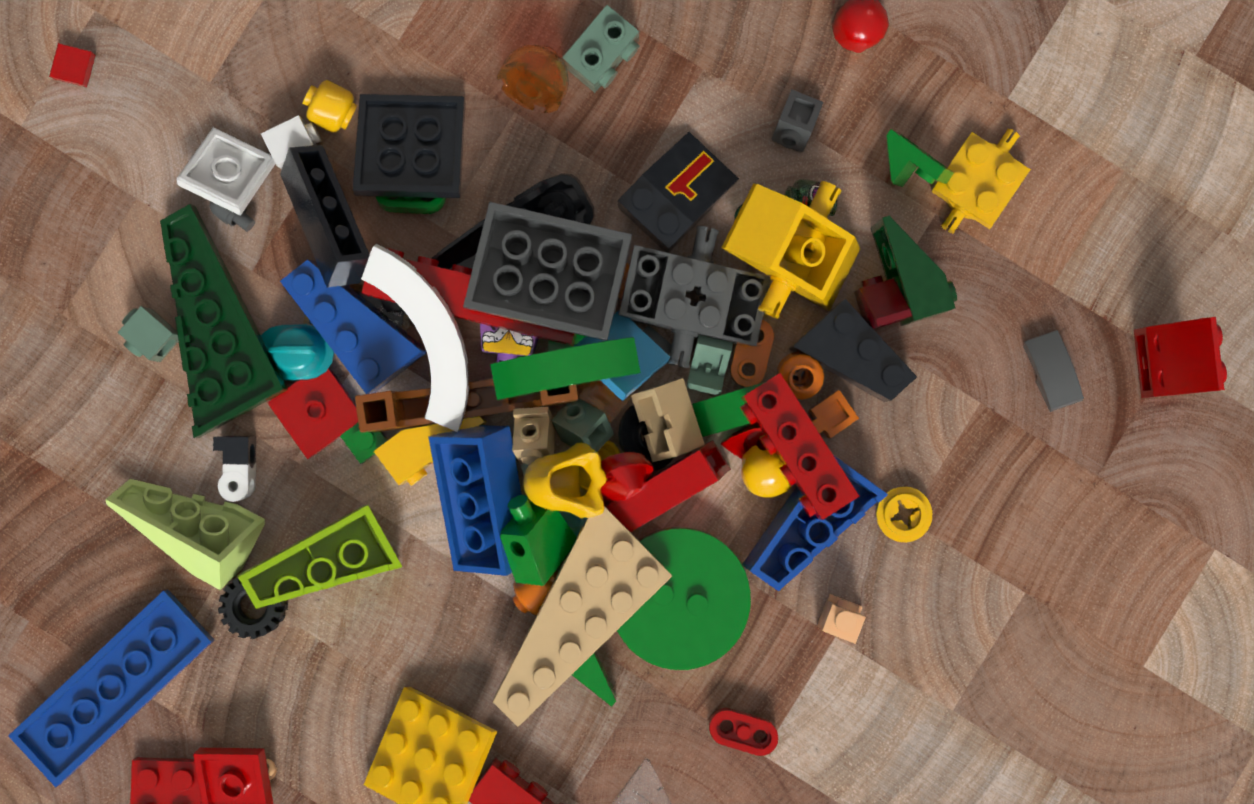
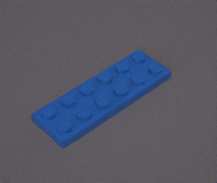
[8,589,215,787]

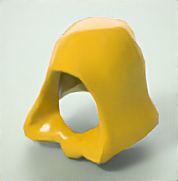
[523,442,607,518]

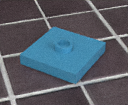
[574,311,670,401]

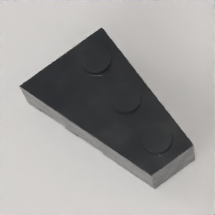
[789,299,917,402]

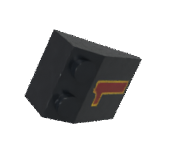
[618,132,739,253]

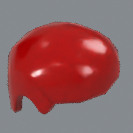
[832,0,889,53]

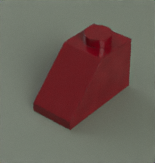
[854,275,912,329]

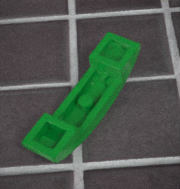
[490,337,641,400]

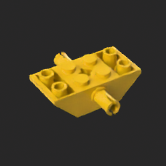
[721,181,860,319]

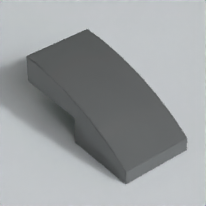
[1023,330,1084,412]

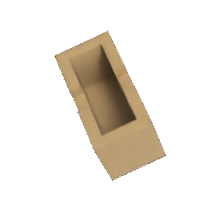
[631,378,705,462]

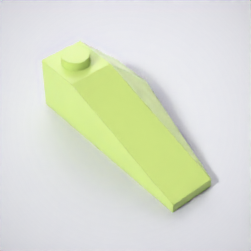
[106,479,265,590]

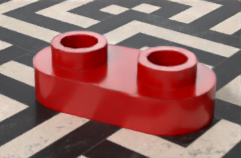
[709,708,778,756]

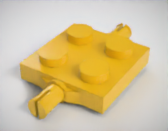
[931,128,1031,234]

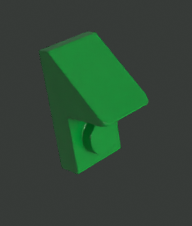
[886,129,954,187]

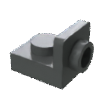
[771,89,824,152]

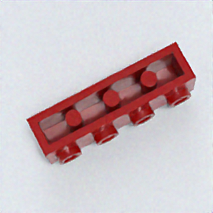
[740,373,860,520]

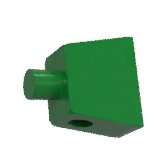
[500,495,577,586]

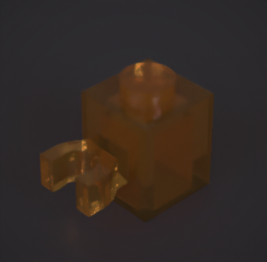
[577,380,632,424]

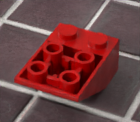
[1134,316,1227,398]

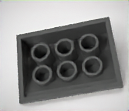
[463,202,632,341]

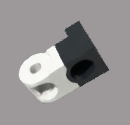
[213,436,256,502]

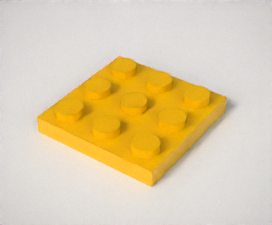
[363,687,497,804]

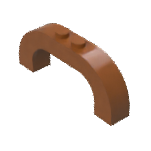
[355,379,579,432]

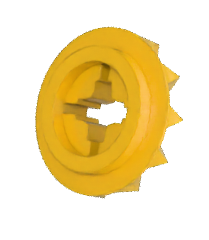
[875,487,933,543]

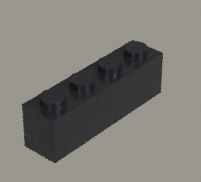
[280,145,370,288]

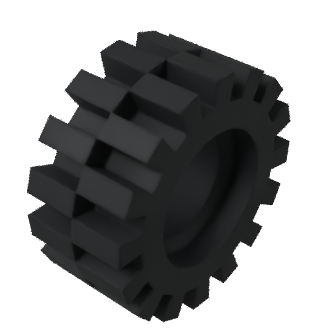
[218,578,288,639]

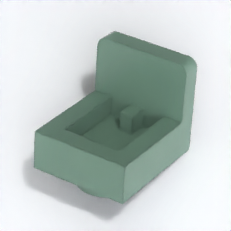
[687,335,733,395]

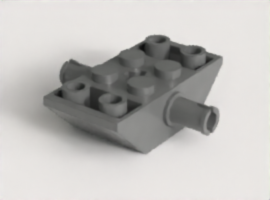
[618,226,771,368]

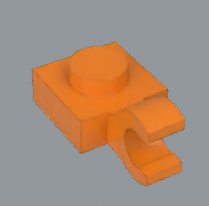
[809,390,859,439]

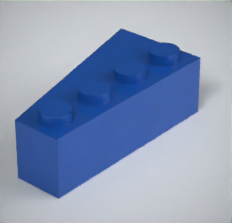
[280,259,427,394]
[742,455,888,591]

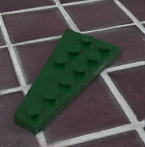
[160,204,288,438]

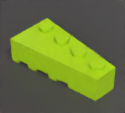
[237,505,402,609]

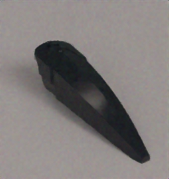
[381,173,594,312]

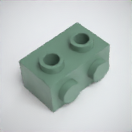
[562,5,640,93]

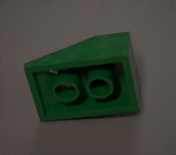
[871,215,957,326]

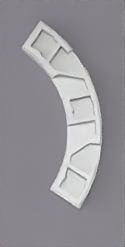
[361,244,469,432]

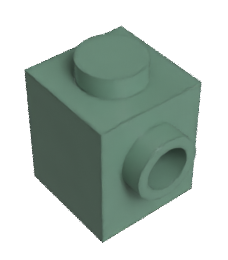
[117,306,179,362]
[551,399,614,452]

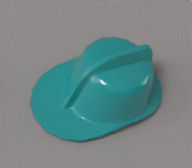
[261,324,334,380]

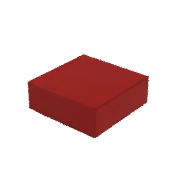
[49,43,96,88]

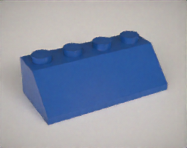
[428,425,522,576]

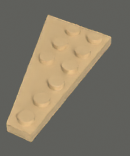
[493,506,672,727]

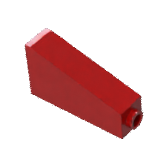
[605,440,731,532]

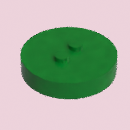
[617,527,751,670]

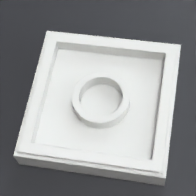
[177,127,275,216]

